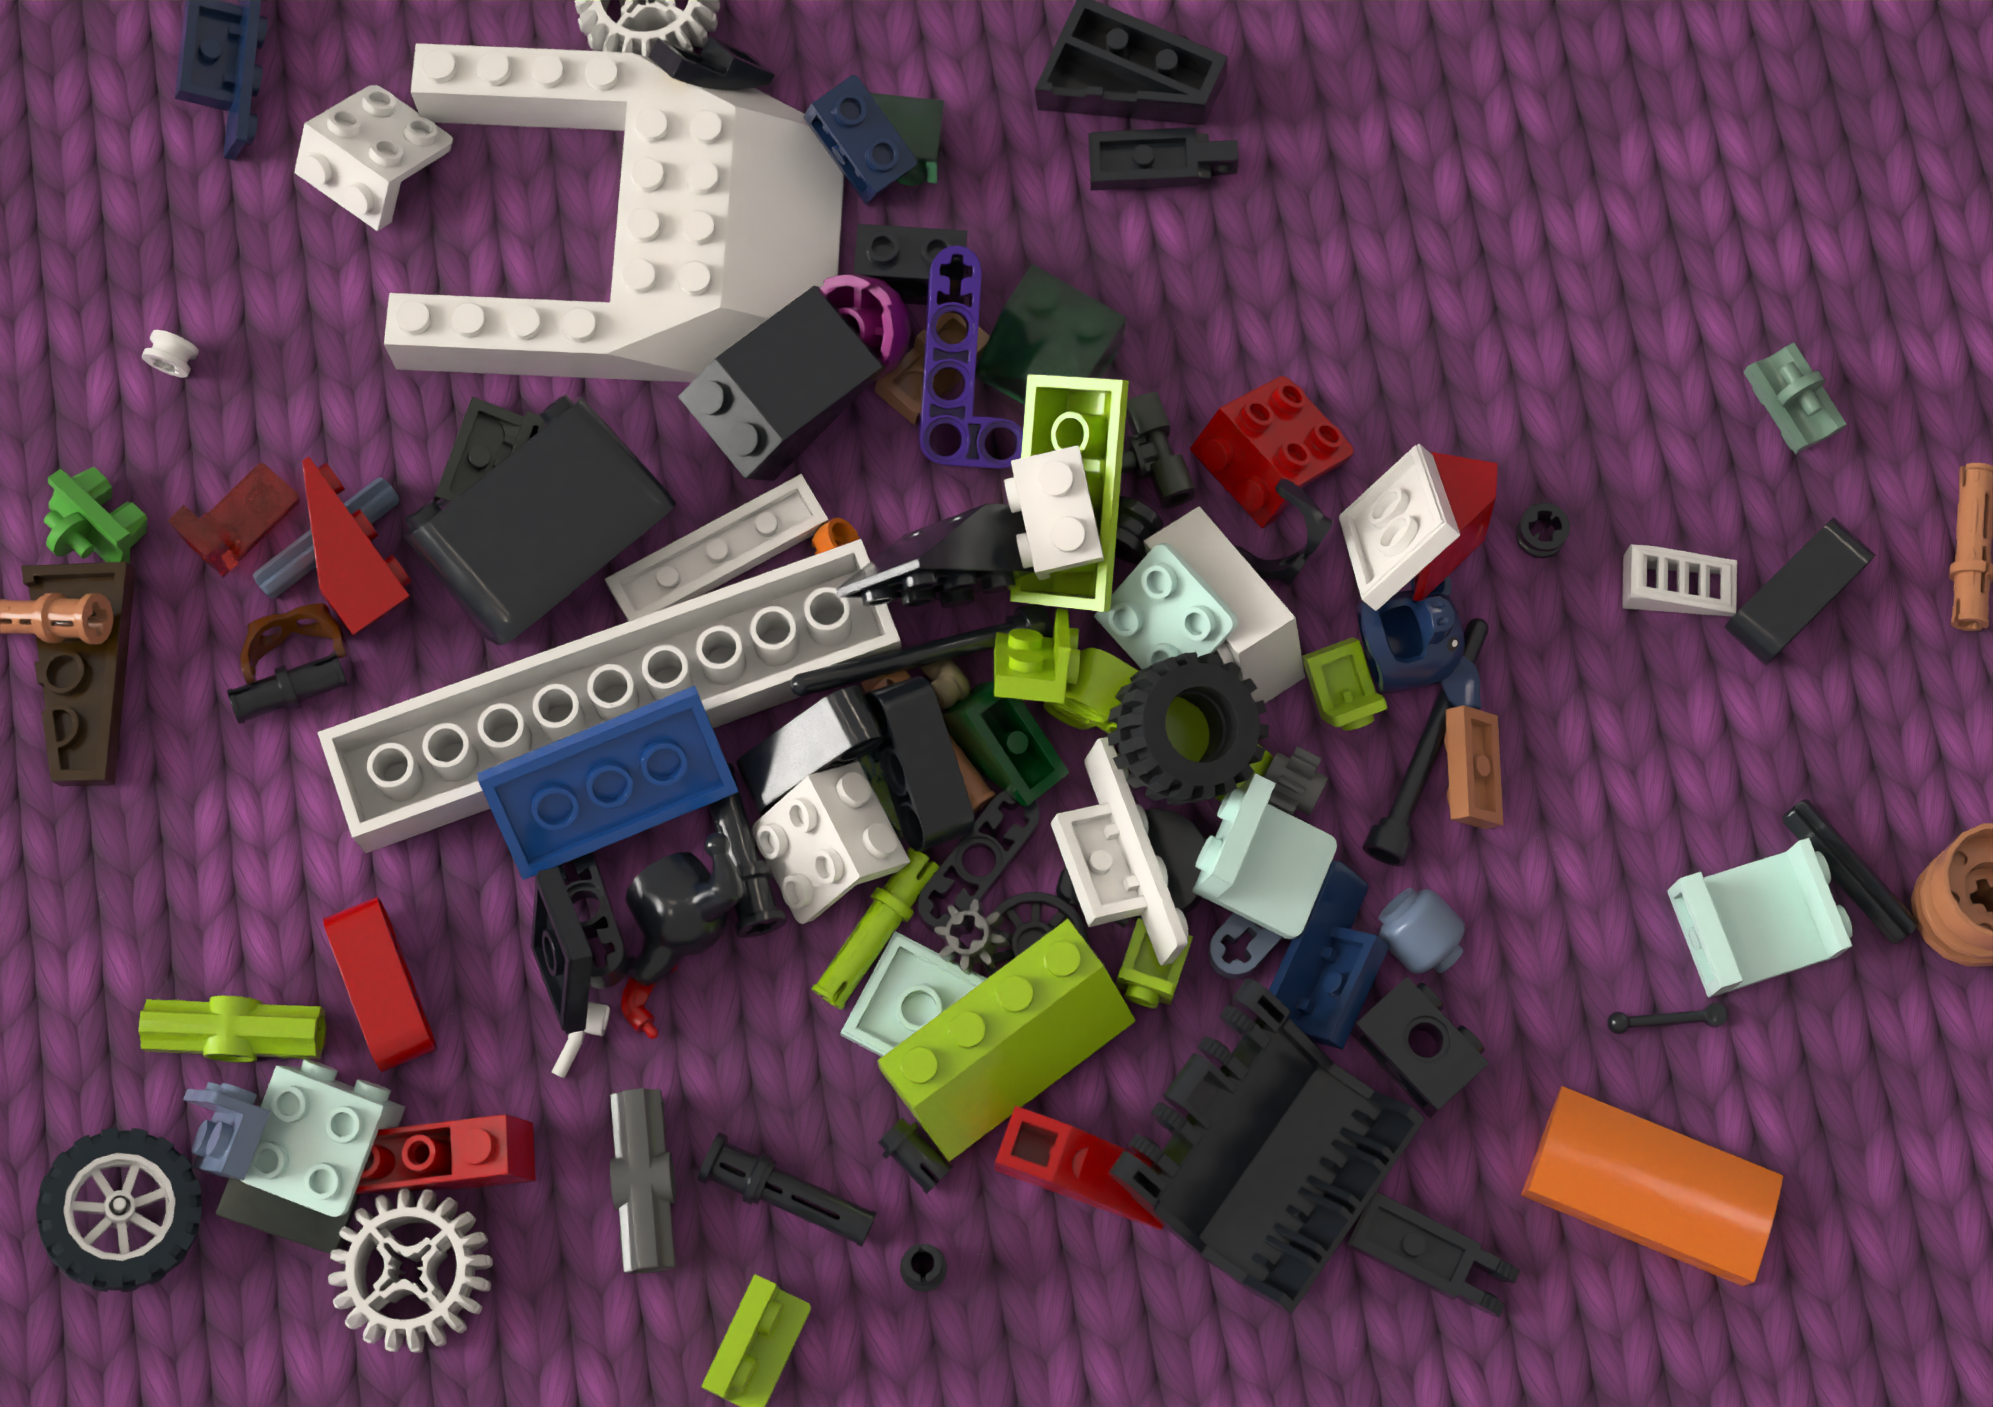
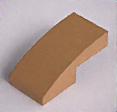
[874,313,993,426]

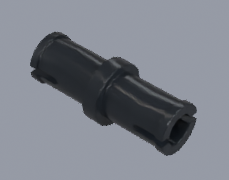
[227,652,348,724]

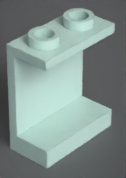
[1667,838,1852,998]

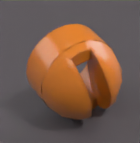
[812,518,859,555]

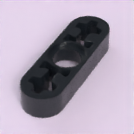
[918,791,1039,933]
[554,852,630,989]

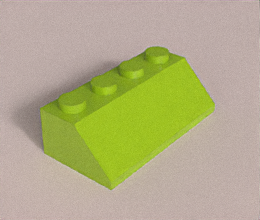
[1010,375,1129,612]
[878,919,1136,1162]

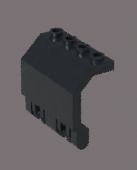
[1108,978,1425,1314]

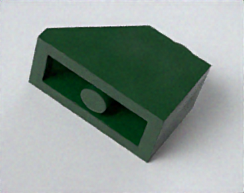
[942,681,1070,806]

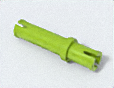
[811,847,940,1010]

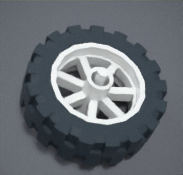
[36,1128,202,1292]

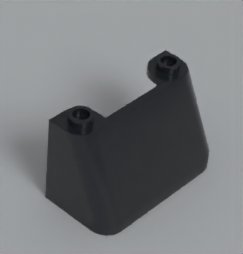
[402,394,676,645]

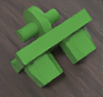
[44,467,147,564]

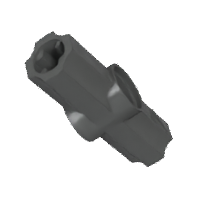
[610,1088,677,1274]

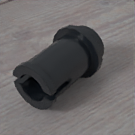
[878,1118,953,1194]
[900,1243,947,1292]

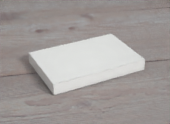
[1339,444,1460,611]

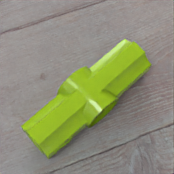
[138,996,327,1063]

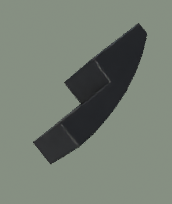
[648,37,775,90]

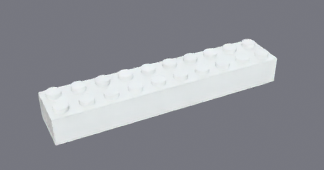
[317,539,901,853]

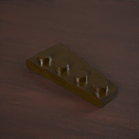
[21,562,136,787]

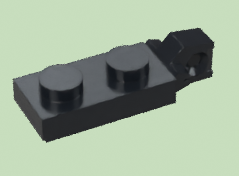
[1088,127,1239,191]

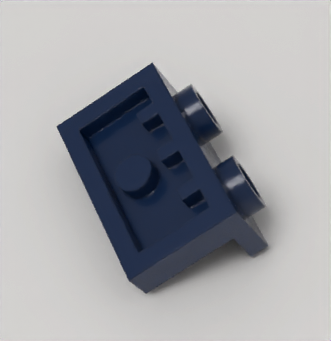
[803,75,917,205]

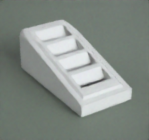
[1622,544,1737,617]

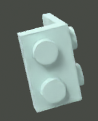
[1094,543,1238,670]
[1192,773,1337,939]
[241,1059,406,1217]

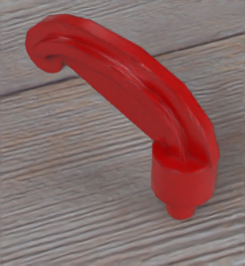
[621,964,678,1039]

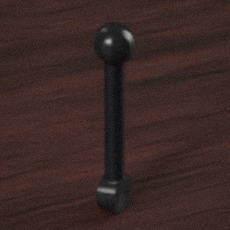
[1607,1003,1728,1034]

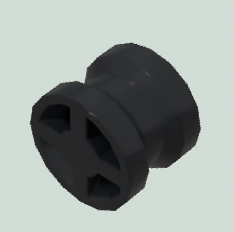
[1115,496,1164,564]

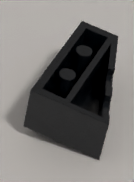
[1034,0,1228,125]

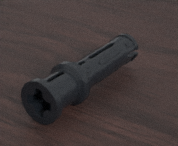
[708,763,787,938]
[697,1132,877,1247]

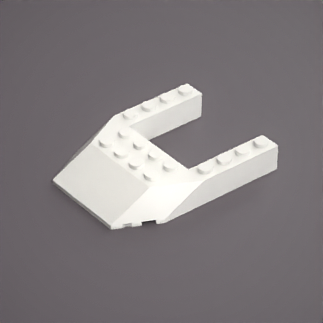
[384,43,845,382]

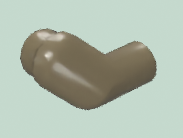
[919,659,970,709]

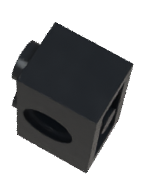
[853,224,967,305]
[1350,977,1489,1118]

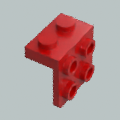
[1190,376,1354,529]

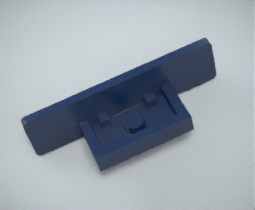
[175,0,267,161]
[1269,860,1390,1050]

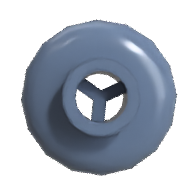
[1378,887,1465,974]

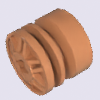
[1911,823,1993,967]

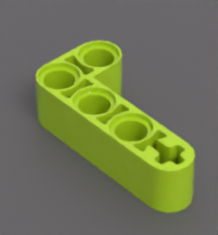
[1043,648,1274,802]

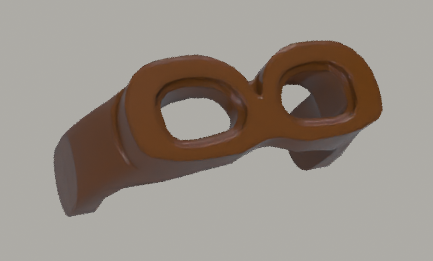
[240,603,348,684]

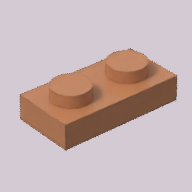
[1444,705,1504,829]

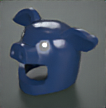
[1356,576,1482,710]

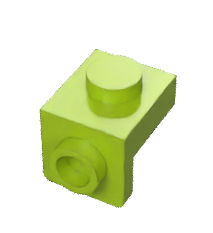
[1302,637,1388,731]
[1116,918,1193,1009]

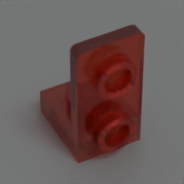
[167,463,300,578]

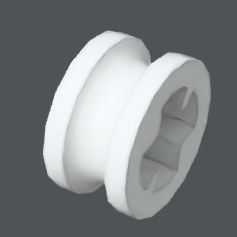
[141,330,199,378]

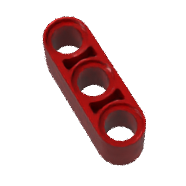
[323,897,437,1072]

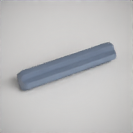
[253,477,399,599]

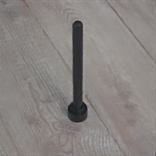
[790,604,1052,696]
[1362,618,1489,867]

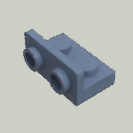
[183,1082,271,1180]

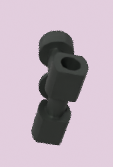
[1121,392,1195,509]

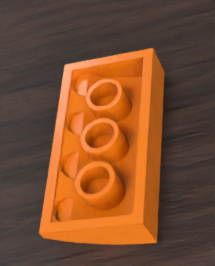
[1521,1086,1783,1286]

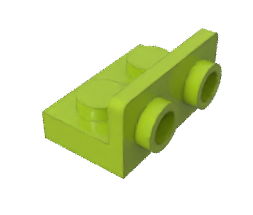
[994,608,1080,703]
[701,1274,811,1407]

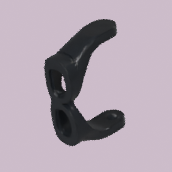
[1234,479,1333,586]

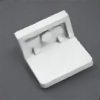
[295,85,453,231]
[752,762,910,924]

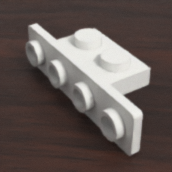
[1050,737,1188,966]

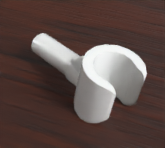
[552,1002,610,1078]

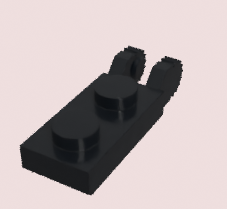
[1346,1191,1520,1317]

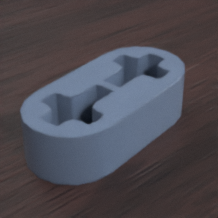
[1208,913,1284,980]

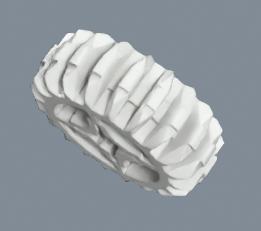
[575,0,720,57]
[328,1189,493,1353]

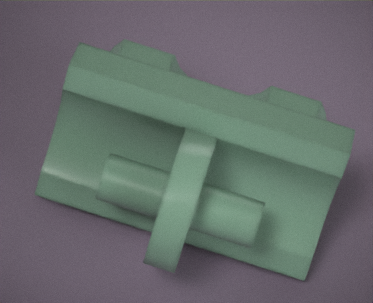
[1743,343,1847,454]

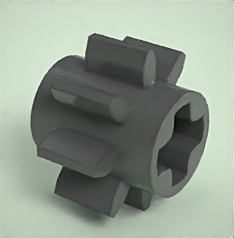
[1264,746,1329,816]
[934,899,1009,975]

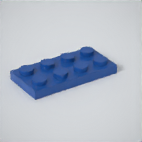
[477,685,739,880]

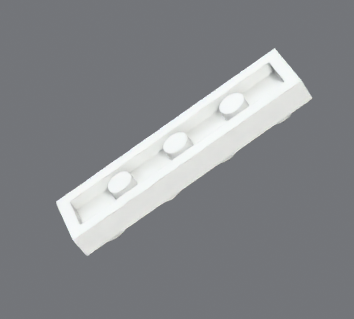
[605,474,829,622]

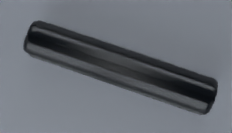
[1782,799,1919,944]

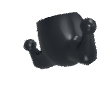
[604,832,744,986]

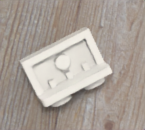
[1004,445,1104,580]

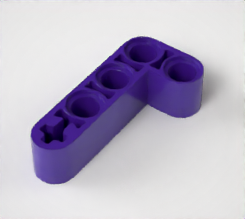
[919,245,1023,469]

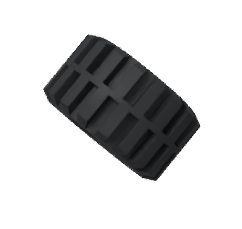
[1107,652,1269,805]

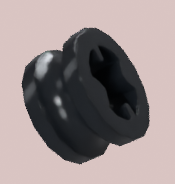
[1516,502,1570,558]

